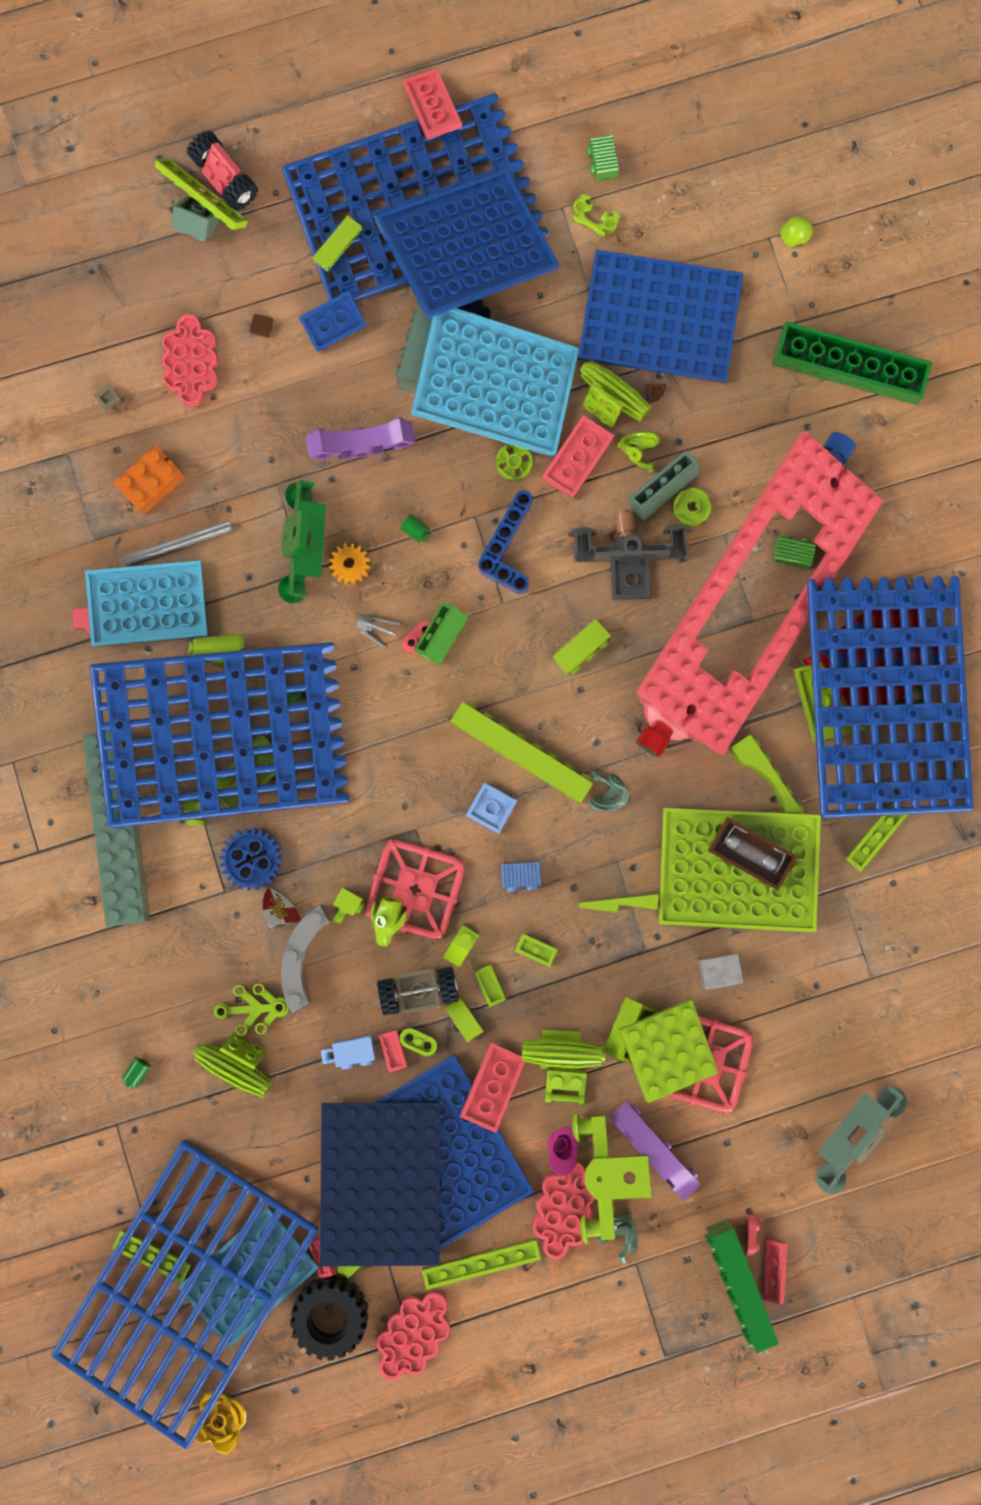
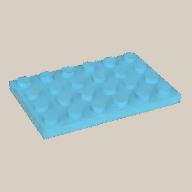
[85,560,208,647]
[178,1206,319,1348]

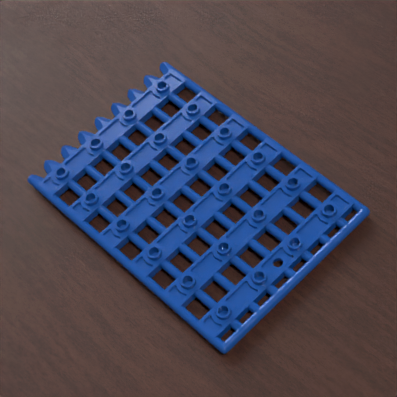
[282,93,549,302]
[807,576,974,818]
[90,642,350,828]

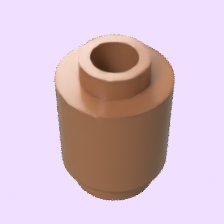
[615,509,636,539]

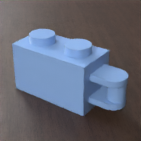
[320,1035,376,1070]

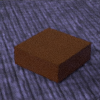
[250,314,273,338]

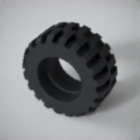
[290,1275,368,1361]

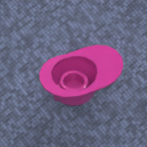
[547,1127,578,1176]

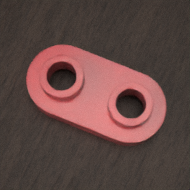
[402,621,430,654]
[744,1214,760,1255]

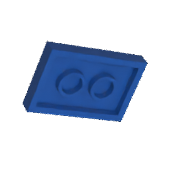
[299,290,367,352]

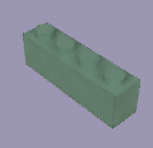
[629,451,700,521]

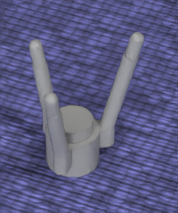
[356,614,401,648]

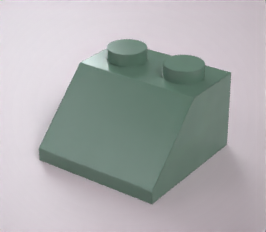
[171,196,220,241]

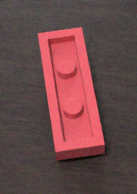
[763,1238,788,1305]

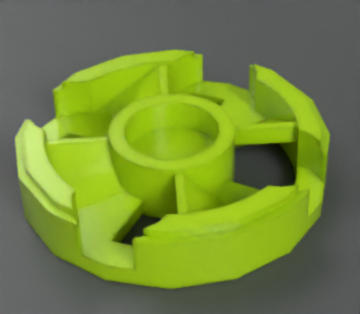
[496,444,533,481]

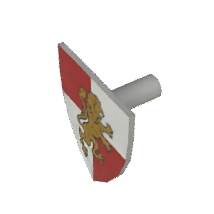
[262,887,301,929]

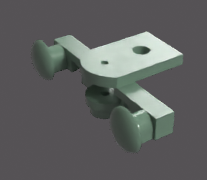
[815,1085,907,1194]

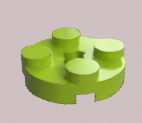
[673,488,712,527]

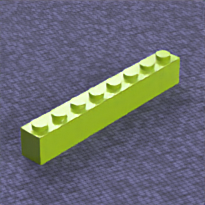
[450,702,593,804]

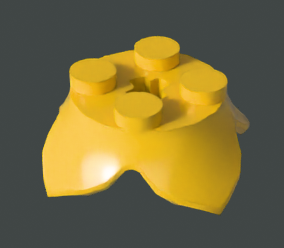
[189,1392,247,1454]

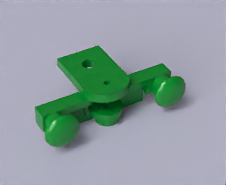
[278,480,326,603]

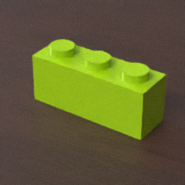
[552,619,611,676]

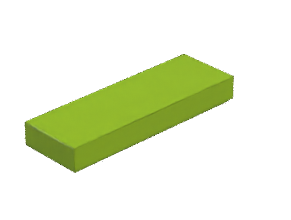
[312,215,363,272]

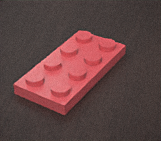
[402,68,462,140]
[541,415,615,499]
[459,1043,525,1133]

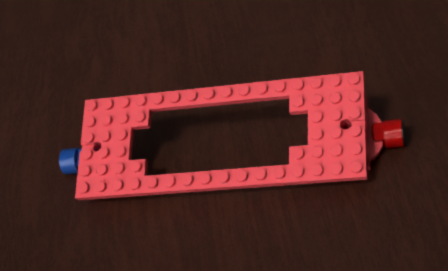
[635,431,883,757]

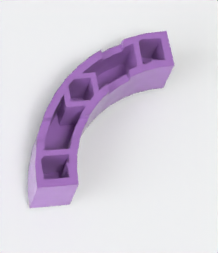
[305,417,415,460]
[609,1101,701,1201]

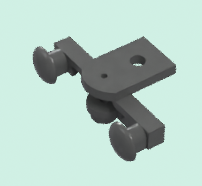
[568,524,692,600]

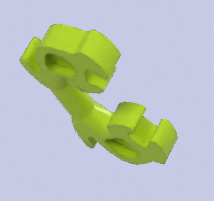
[572,194,620,238]

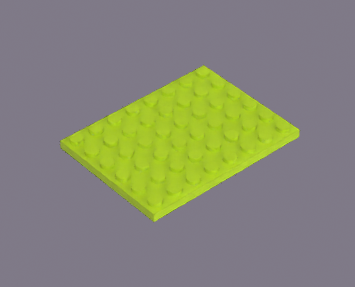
[659,808,821,932]

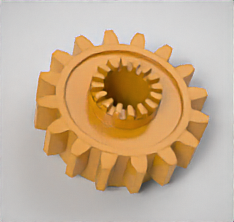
[329,543,371,586]

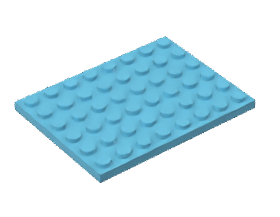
[410,308,579,457]

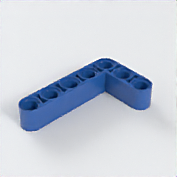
[478,490,532,594]

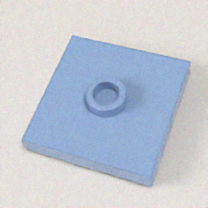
[465,782,518,834]

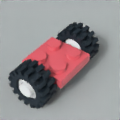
[187,130,258,211]

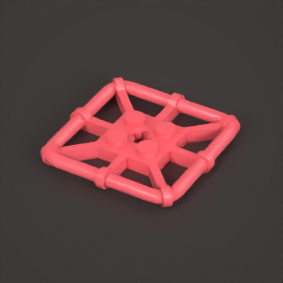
[365,839,465,940]
[667,1015,754,1113]

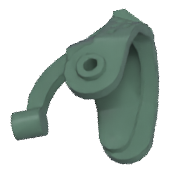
[589,770,631,812]
[597,1213,638,1264]

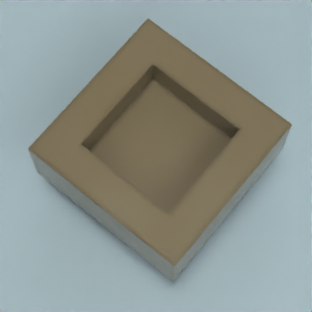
[94,384,122,412]

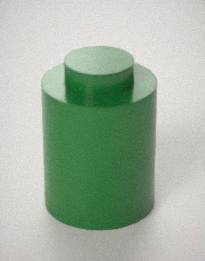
[400,514,431,543]
[121,1057,151,1089]

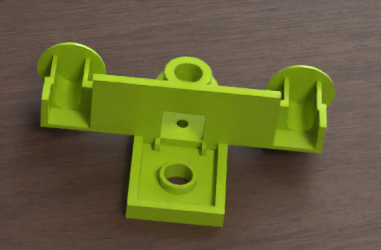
[572,1112,652,1244]

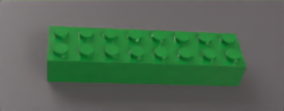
[772,321,932,405]

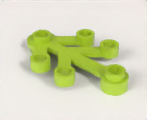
[214,983,289,1036]

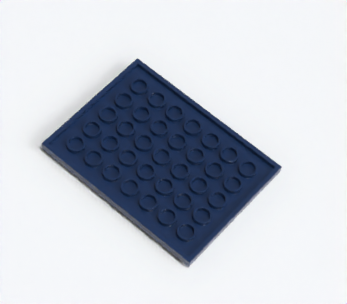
[320,1102,440,1266]

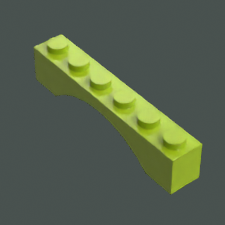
[728,734,804,814]

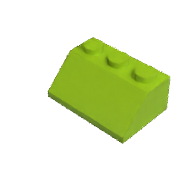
[604,997,660,1063]

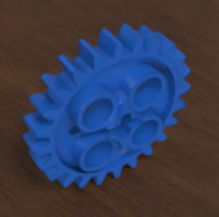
[219,828,283,891]

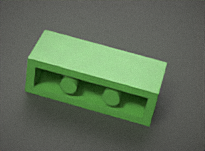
[414,602,468,666]

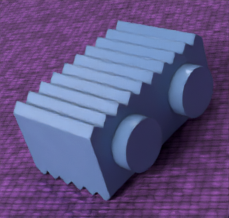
[501,862,541,891]

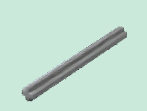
[123,521,233,566]

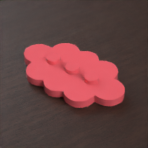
[161,314,219,408]
[532,1161,596,1259]
[377,1291,450,1380]

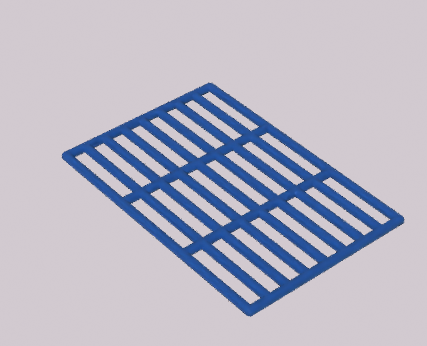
[51,1140,319,1449]

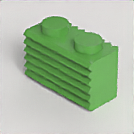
[587,135,619,181]
[771,534,816,569]

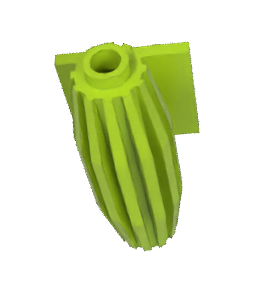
[580,361,651,428]
[522,1029,606,1070]
[193,1033,272,1098]

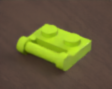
[545,1067,587,1106]

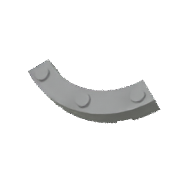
[281,905,332,1013]

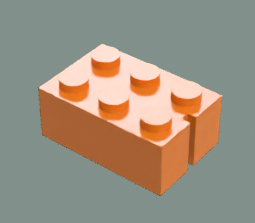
[113,444,185,515]

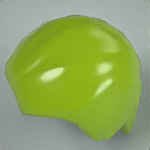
[780,216,813,248]

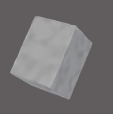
[697,952,743,990]

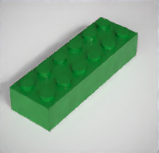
[705,1219,779,1354]

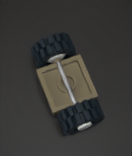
[377,967,459,1016]

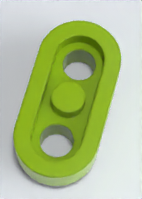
[400,1028,437,1056]

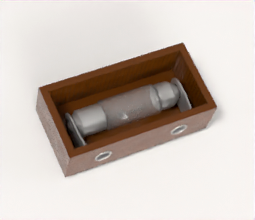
[707,816,798,891]

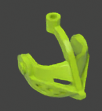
[617,432,660,472]

